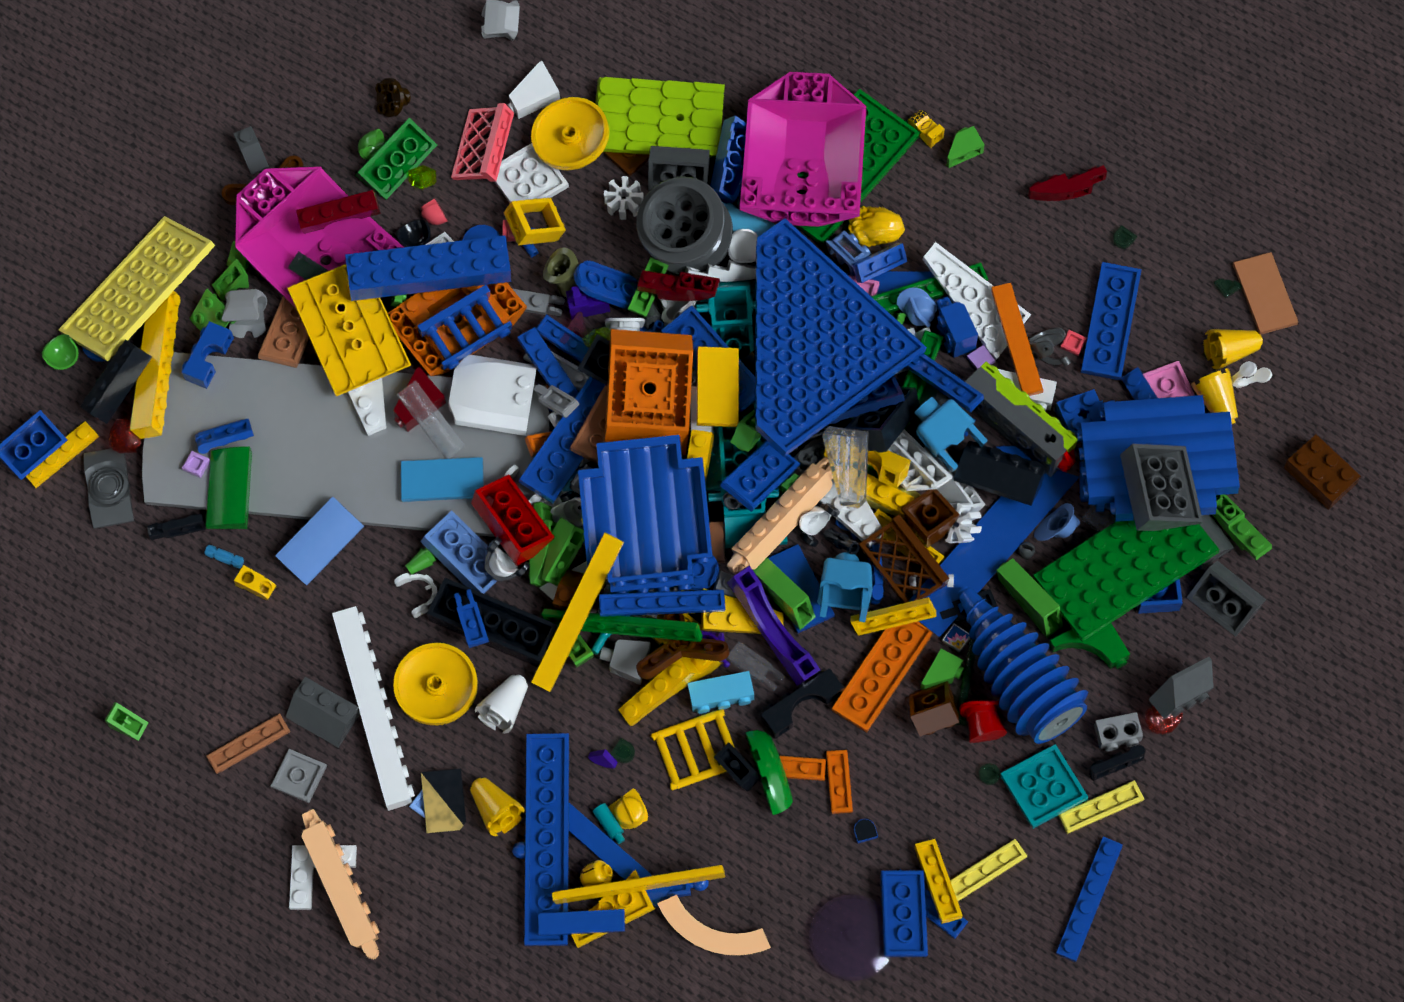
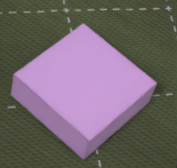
[967,345,995,370]
[182,451,210,478]

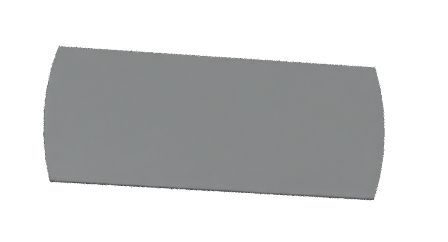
[142,352,550,537]

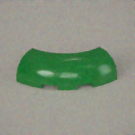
[746,730,793,815]

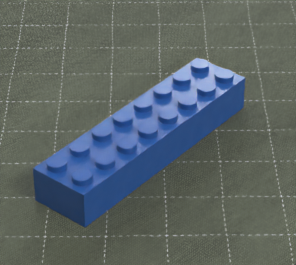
[345,235,511,301]

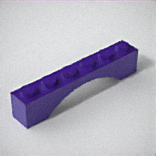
[727,566,820,686]

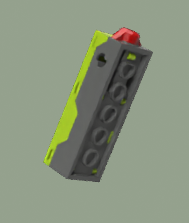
[965,362,1078,477]

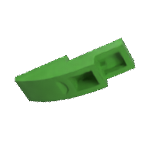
[1212,495,1272,560]
[529,502,557,587]

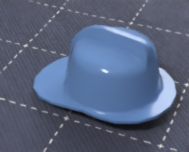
[897,287,937,327]
[1034,503,1080,541]

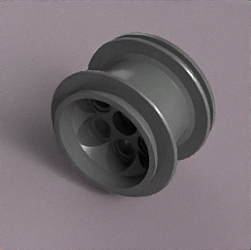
[636,177,733,275]

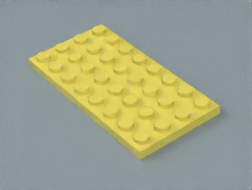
[58,216,215,361]

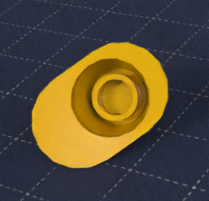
[608,788,648,829]

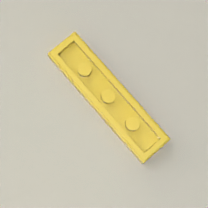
[1058,780,1144,834]
[950,839,1027,901]

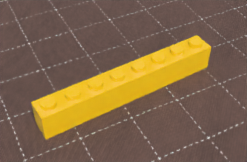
[130,291,180,439]

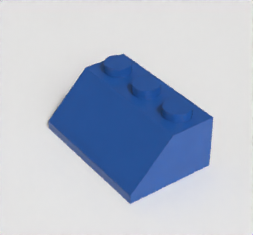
[0,410,68,480]

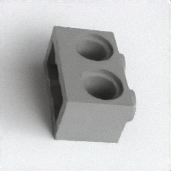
[1094,712,1143,751]

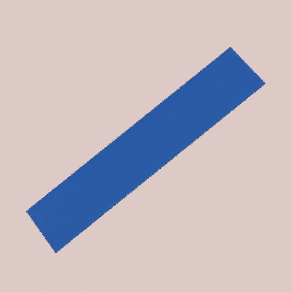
[909,470,1079,637]

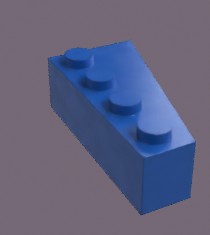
[710,115,747,204]

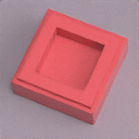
[1060,330,1087,356]

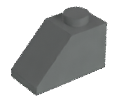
[233,126,269,175]

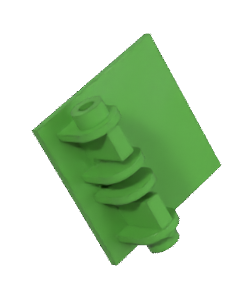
[190,289,236,331]

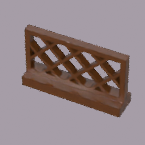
[859,514,950,603]

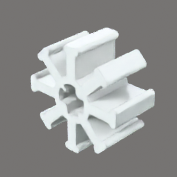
[604,176,644,220]
[945,502,982,543]

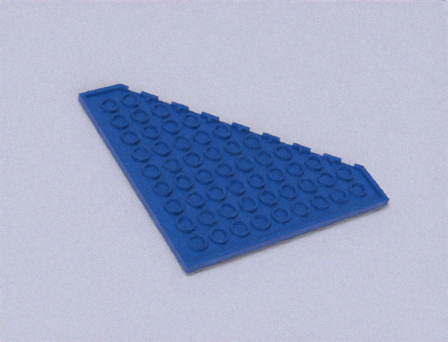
[755,218,927,457]

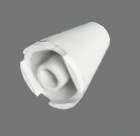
[475,675,528,734]

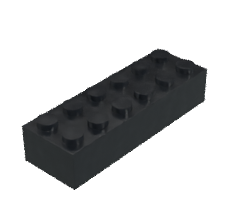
[427,578,558,667]

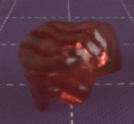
[108,419,141,453]
[1145,706,1183,734]

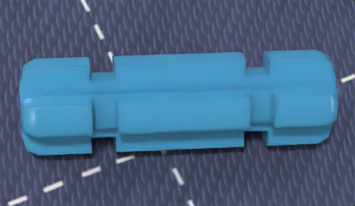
[205,545,244,569]

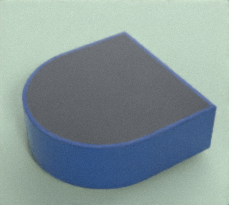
[854,819,878,843]

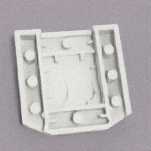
[448,355,537,436]

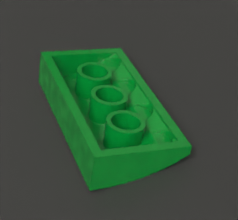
[355,118,437,200]
[206,446,252,529]

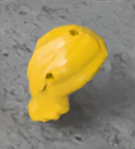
[848,206,905,247]

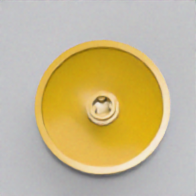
[531,97,609,170]
[393,643,478,725]

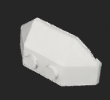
[888,429,952,491]

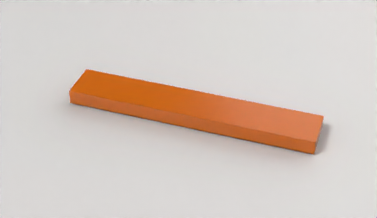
[991,283,1044,396]

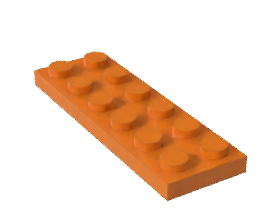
[832,621,934,733]

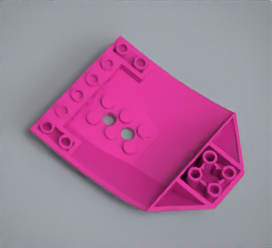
[740,72,866,227]
[235,167,404,312]

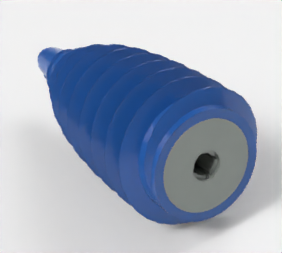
[958,586,1088,744]

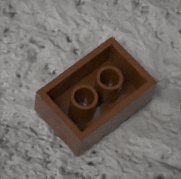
[1284,434,1361,510]

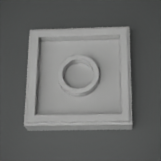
[271,749,327,803]

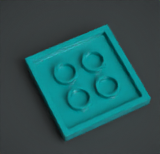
[1000,744,1088,829]

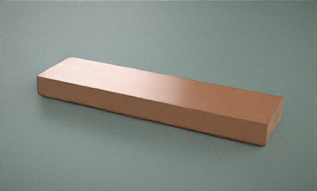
[206,714,290,774]

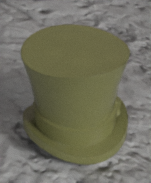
[543,247,580,298]

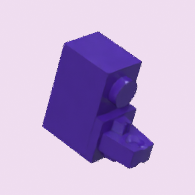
[566,286,610,320]

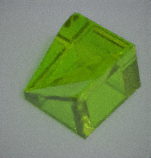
[408,165,437,189]
[582,327,610,348]

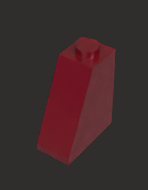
[393,367,446,432]

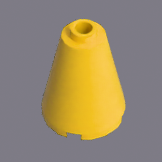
[1203,329,1263,369]
[1191,368,1238,424]
[470,778,525,836]

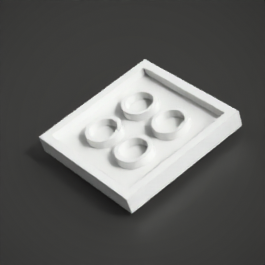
[495,143,569,214]

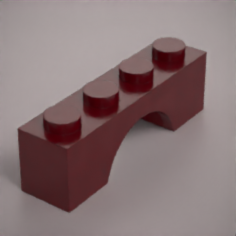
[296,190,381,234]

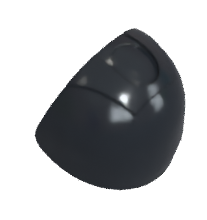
[396,219,431,247]

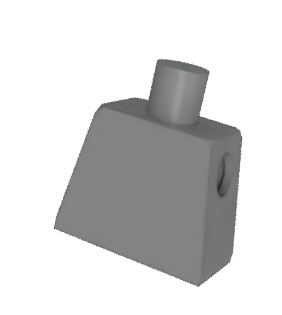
[600,640,651,685]

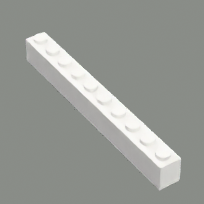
[332,606,415,811]

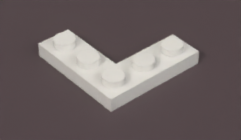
[289,845,357,910]

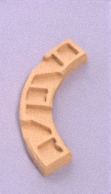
[657,895,771,955]

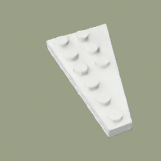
[348,378,387,436]
[789,435,882,548]

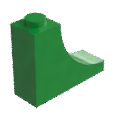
[1049,623,1130,669]

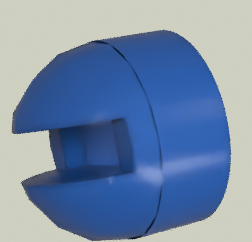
[512,841,525,859]

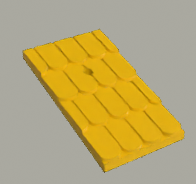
[287,264,411,397]

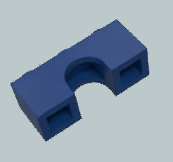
[182,321,234,389]

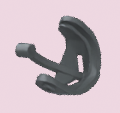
[1028,327,1071,367]

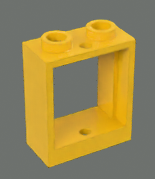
[503,198,566,245]

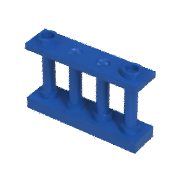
[418,285,512,370]

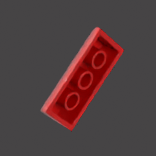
[471,474,554,566]

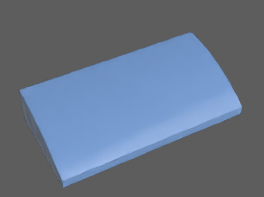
[275,497,364,585]
[420,510,497,594]

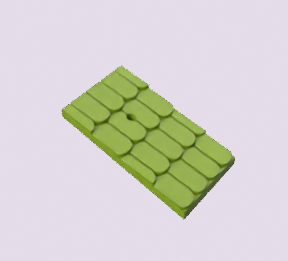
[595,77,725,158]

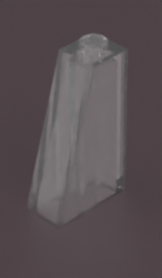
[823,426,869,509]

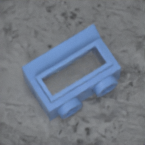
[825,230,871,276]

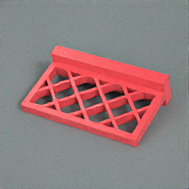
[451,103,514,182]

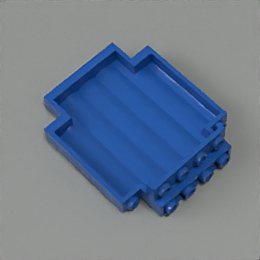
[1077,395,1240,522]
[578,435,713,594]

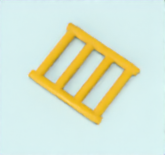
[651,709,735,791]

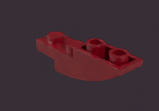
[1028,165,1107,201]
[637,270,720,301]

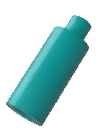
[593,803,625,844]

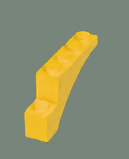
[618,657,723,726]

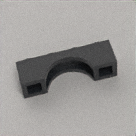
[761,668,844,739]

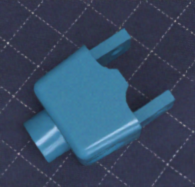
[914,397,988,473]
[817,552,873,622]

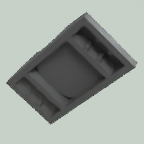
[84,446,134,529]

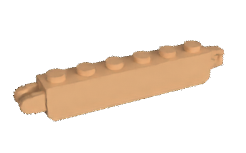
[727,457,840,575]
[301,809,380,960]

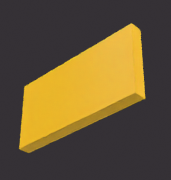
[697,347,739,427]

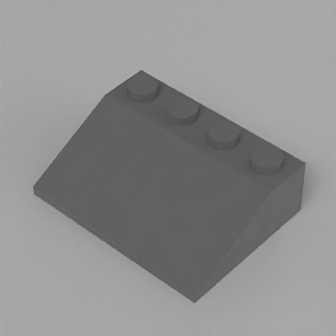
[1120,444,1203,531]

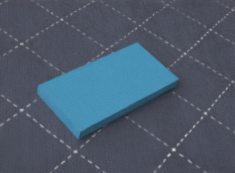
[401,457,484,502]

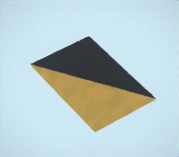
[421,769,466,833]

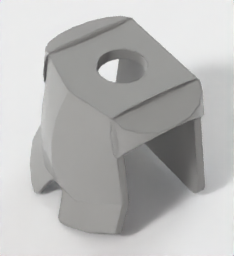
[481,0,520,41]
[222,289,267,338]

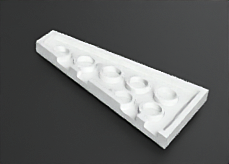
[923,242,1031,361]

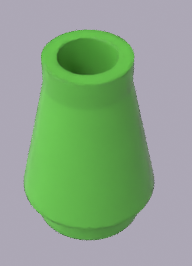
[405,548,437,575]

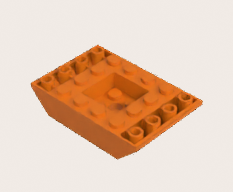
[387,282,527,376]
[604,329,693,456]

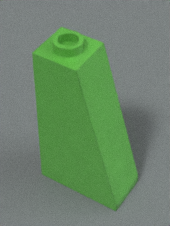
[746,558,816,630]
[997,558,1063,638]

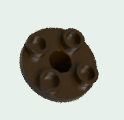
[375,78,411,117]

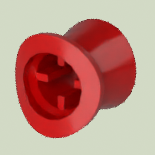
[959,700,1007,743]

